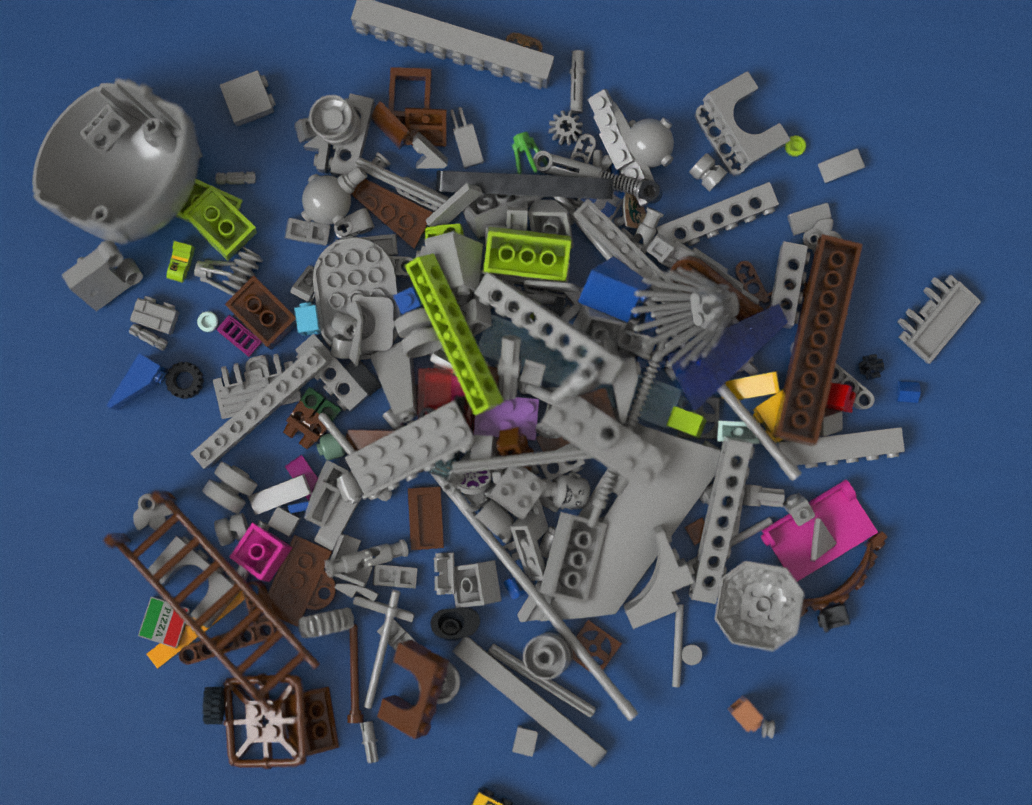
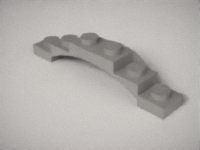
[588,89,656,207]
[646,233,759,305]

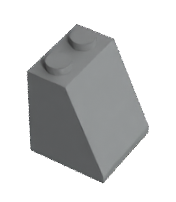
[425,232,483,297]

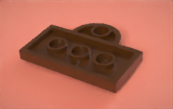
[268,535,336,627]

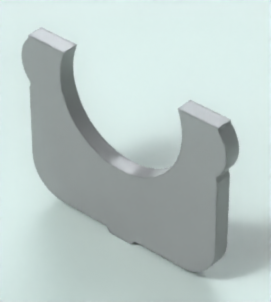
[352,294,395,351]

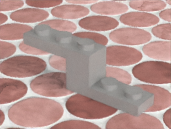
[510,498,549,581]

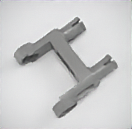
[549,355,619,405]

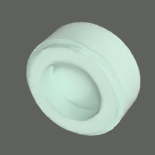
[197,311,219,332]

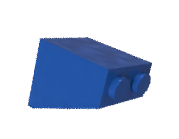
[578,256,652,322]

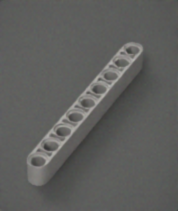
[453,637,607,768]

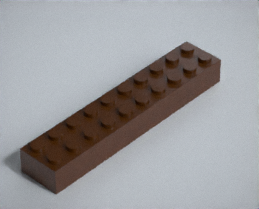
[772,234,863,447]

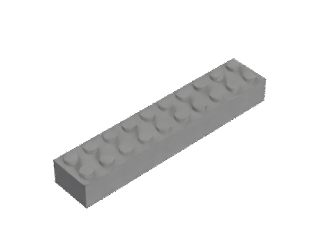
[351,0,554,89]

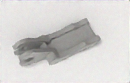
[450,107,484,169]

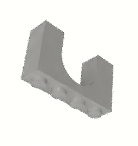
[703,71,791,168]
[149,536,239,628]

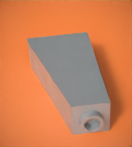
[369,342,418,424]

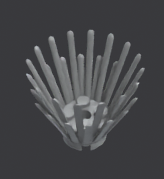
[632,269,739,367]

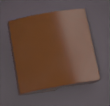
[371,101,410,149]
[405,108,447,146]

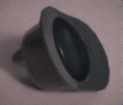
[430,607,480,641]

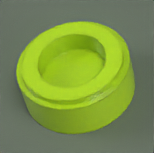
[785,136,806,157]

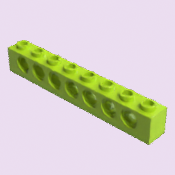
[405,253,504,415]

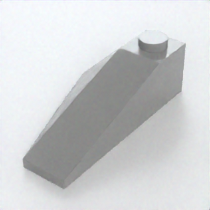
[463,193,544,238]

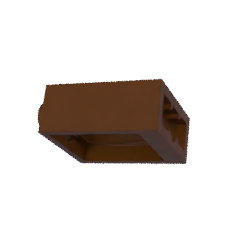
[388,67,432,123]

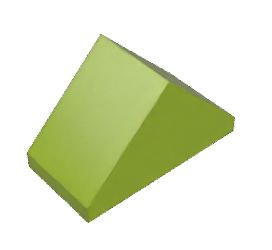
[667,406,707,439]

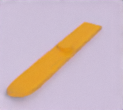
[147,590,245,669]

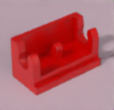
[825,382,856,413]

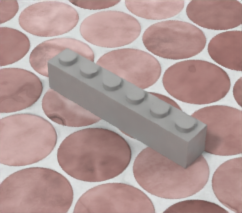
[776,427,905,468]

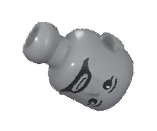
[540,473,590,510]

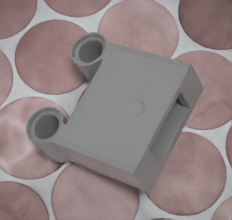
[62,240,143,312]

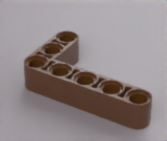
[179,580,278,665]

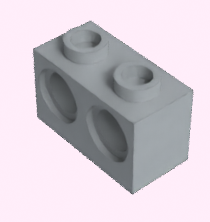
[80,103,130,155]
[540,443,585,482]

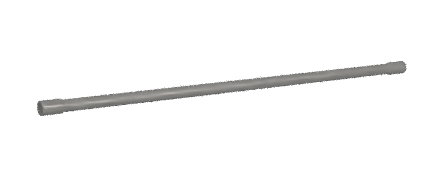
[547,175,801,481]
[383,409,639,721]

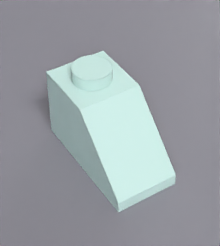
[717,421,760,445]

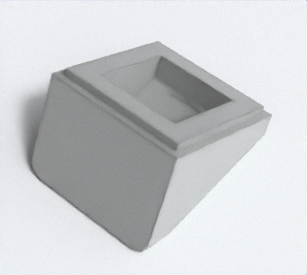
[295,118,318,142]

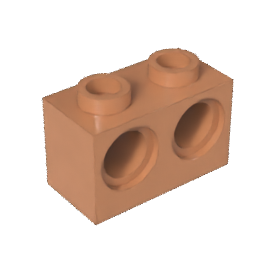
[727,695,764,732]

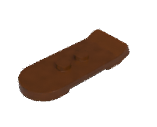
[670,256,765,338]

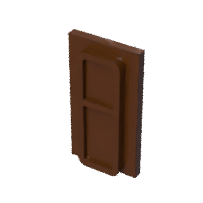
[408,487,444,550]

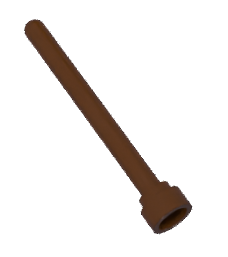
[347,623,364,723]

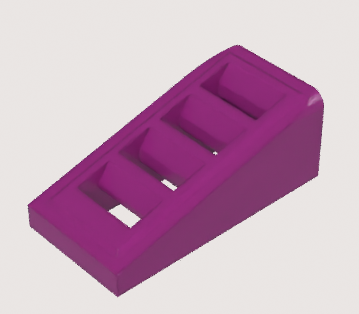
[217,315,262,357]

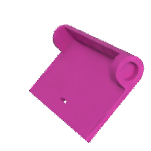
[760,479,878,582]

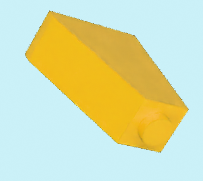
[721,372,779,403]

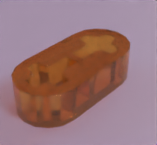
[505,32,543,52]

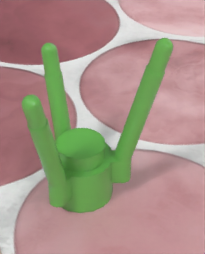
[512,132,548,174]

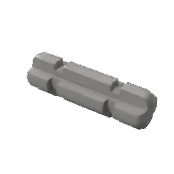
[216,172,256,185]
[129,324,168,351]

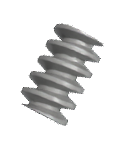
[222,246,263,290]

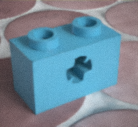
[295,302,321,336]

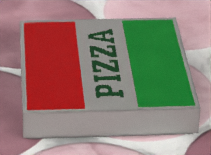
[138,597,191,649]

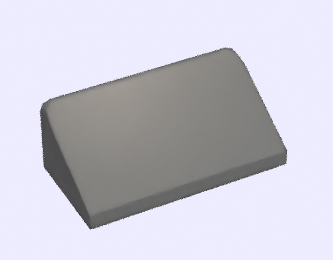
[787,203,832,236]

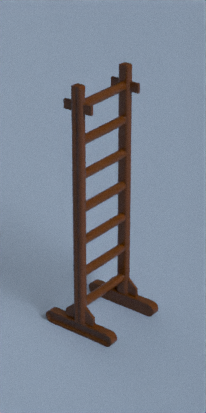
[103,490,320,713]

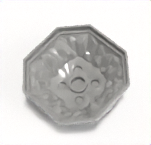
[715,561,804,651]

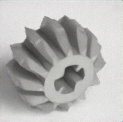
[549,111,583,145]

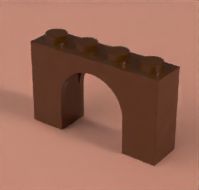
[377,639,449,739]

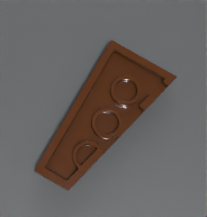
[351,179,433,249]

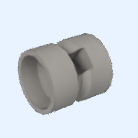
[689,153,728,192]
[214,513,249,546]

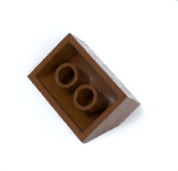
[285,686,339,757]

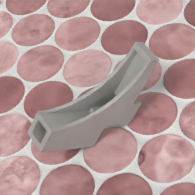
[623,525,695,629]

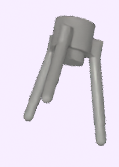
[194,259,237,296]

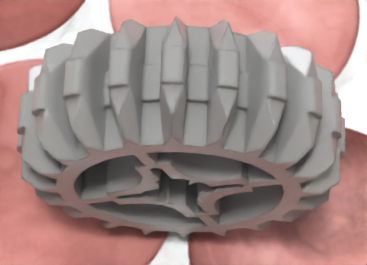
[298,608,354,638]

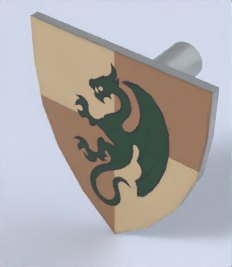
[614,192,646,229]

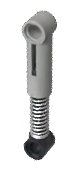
[533,151,663,204]

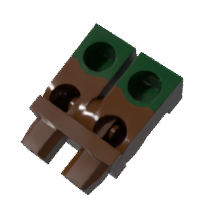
[283,387,343,450]

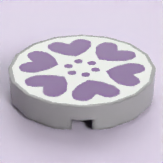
[457,470,492,495]

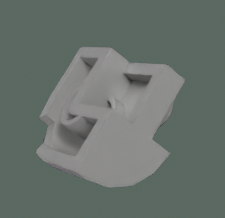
[475,499,514,544]

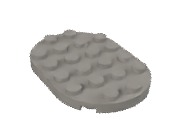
[313,237,401,360]

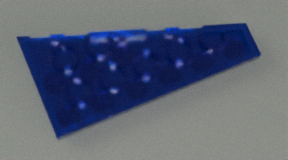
[667,304,788,412]

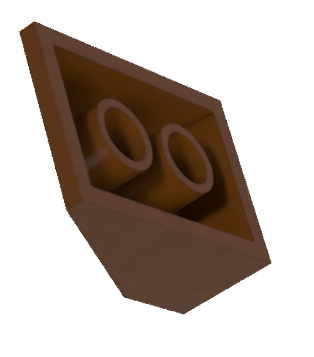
[225,275,297,350]

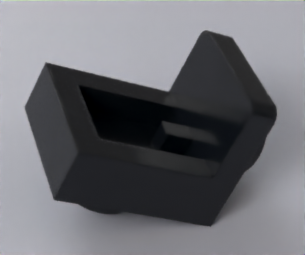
[817,603,851,633]

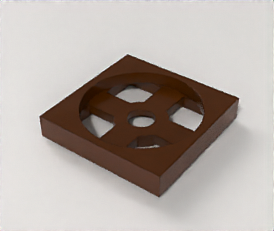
[572,620,622,671]

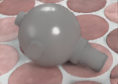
[619,117,674,177]
[301,166,367,226]

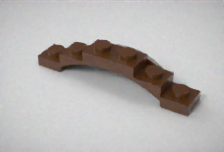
[800,531,888,617]

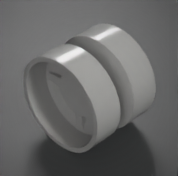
[309,95,360,146]
[395,308,443,358]
[202,461,258,514]
[523,632,573,680]

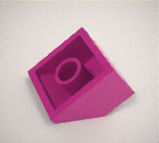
[230,523,292,582]

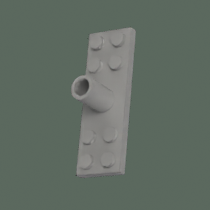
[541,395,669,493]

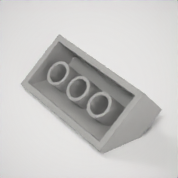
[539,512,607,605]

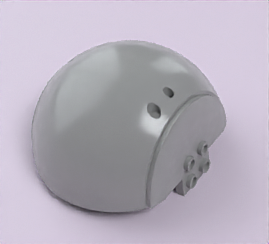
[33,79,199,244]

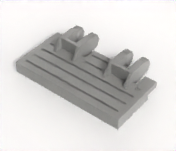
[897,275,981,364]
[213,354,302,419]

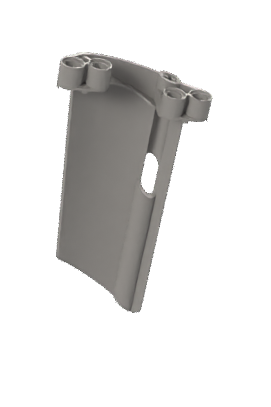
[517,417,738,622]

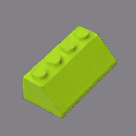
[484,226,571,281]

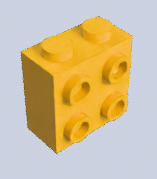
[753,390,783,444]

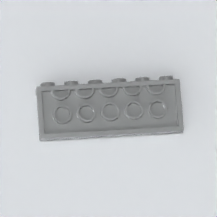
[345,401,476,500]

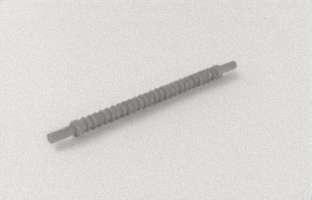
[587,337,669,528]

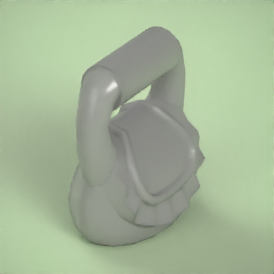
[454,488,490,512]

